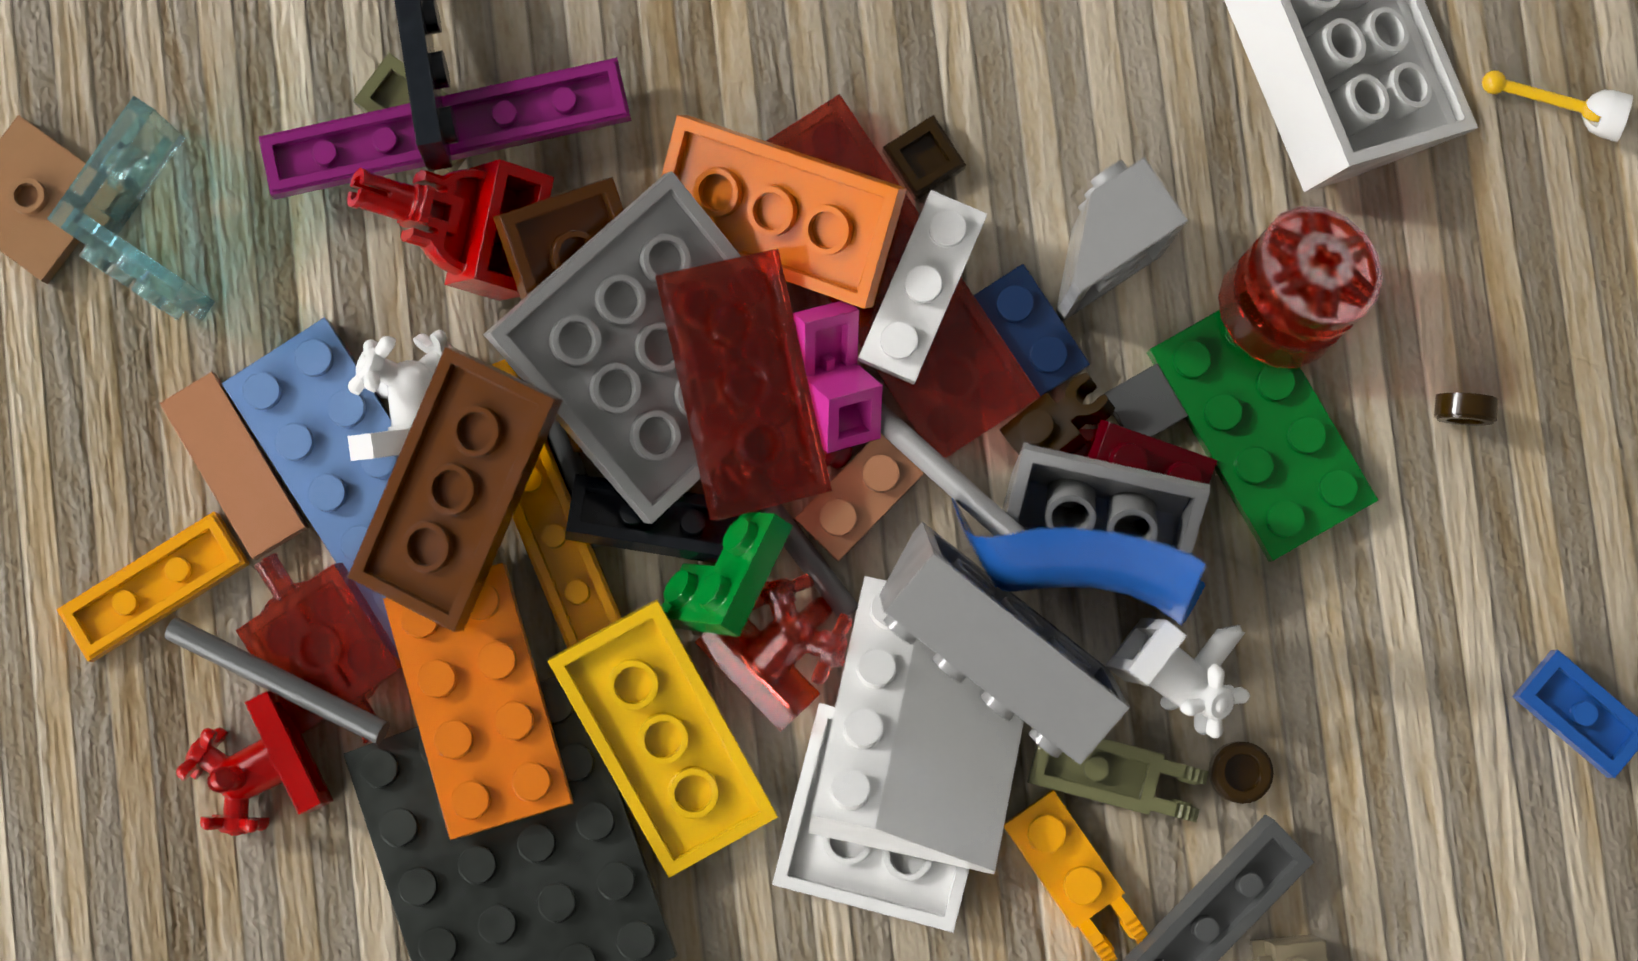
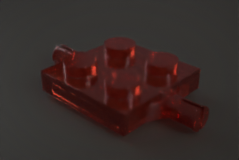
[236,553,402,745]

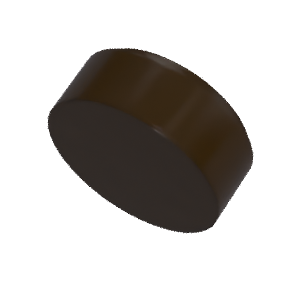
[1434,392,1499,426]
[1209,741,1274,804]

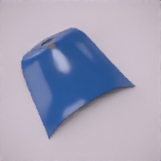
[951,498,1205,626]

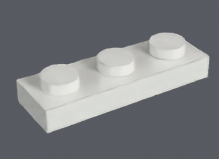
[858,190,987,385]

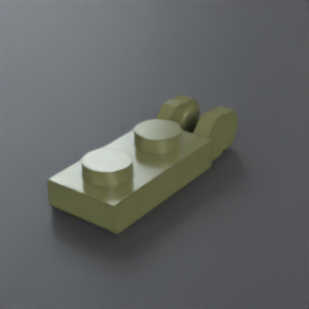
[1027,738,1209,822]

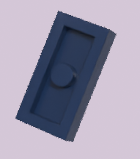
[971,264,1090,399]

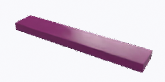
[258,58,632,200]

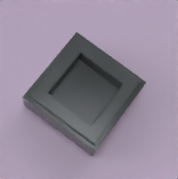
[1104,363,1188,437]

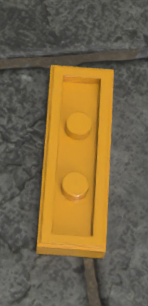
[56,512,250,662]

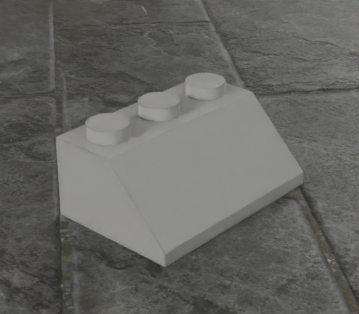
[1056,158,1188,322]
[1003,443,1210,555]

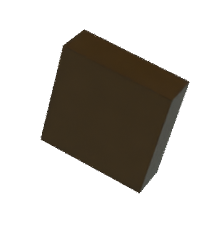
[882,115,966,201]

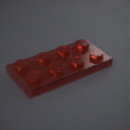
[655,249,832,520]

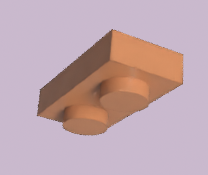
[795,433,924,563]

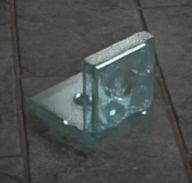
[47,96,215,321]

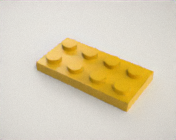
[548,598,778,878]

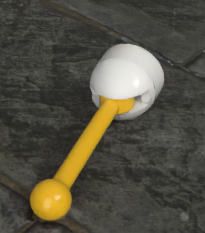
[1482,70,1633,142]

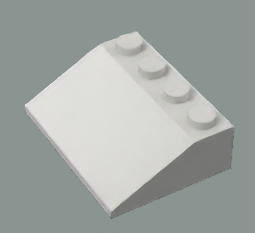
[1224,0,1478,192]
[808,576,1024,874]

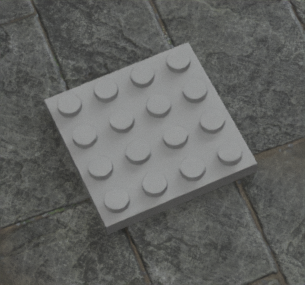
[483,171,799,524]

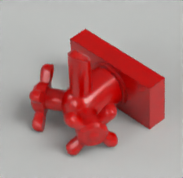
[176,691,334,836]

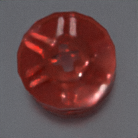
[1218,206,1383,368]

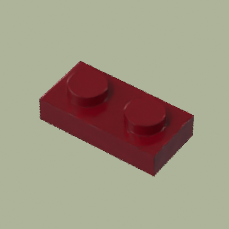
[1087,420,1217,485]

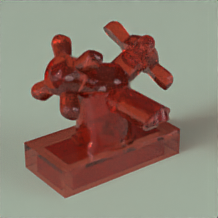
[695,574,852,732]

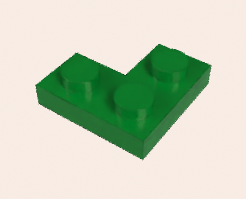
[662,512,793,637]

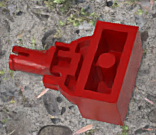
[347,159,554,301]

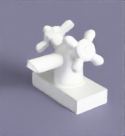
[347,330,454,461]
[1105,618,1250,739]

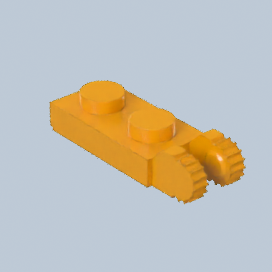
[1003,790,1148,961]

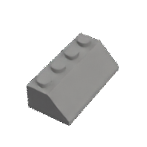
[879,522,1130,765]

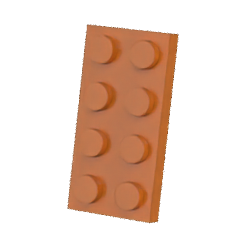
[661,115,907,309]
[383,563,574,840]

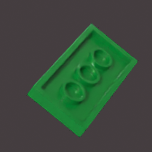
[1147,290,1379,562]

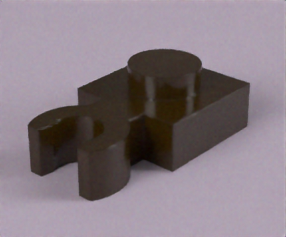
[999,372,1115,455]

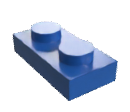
[1512,650,1638,778]

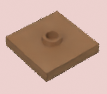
[0,115,120,285]

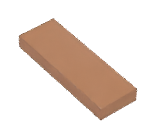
[159,372,309,560]

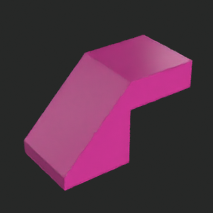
[792,301,883,453]

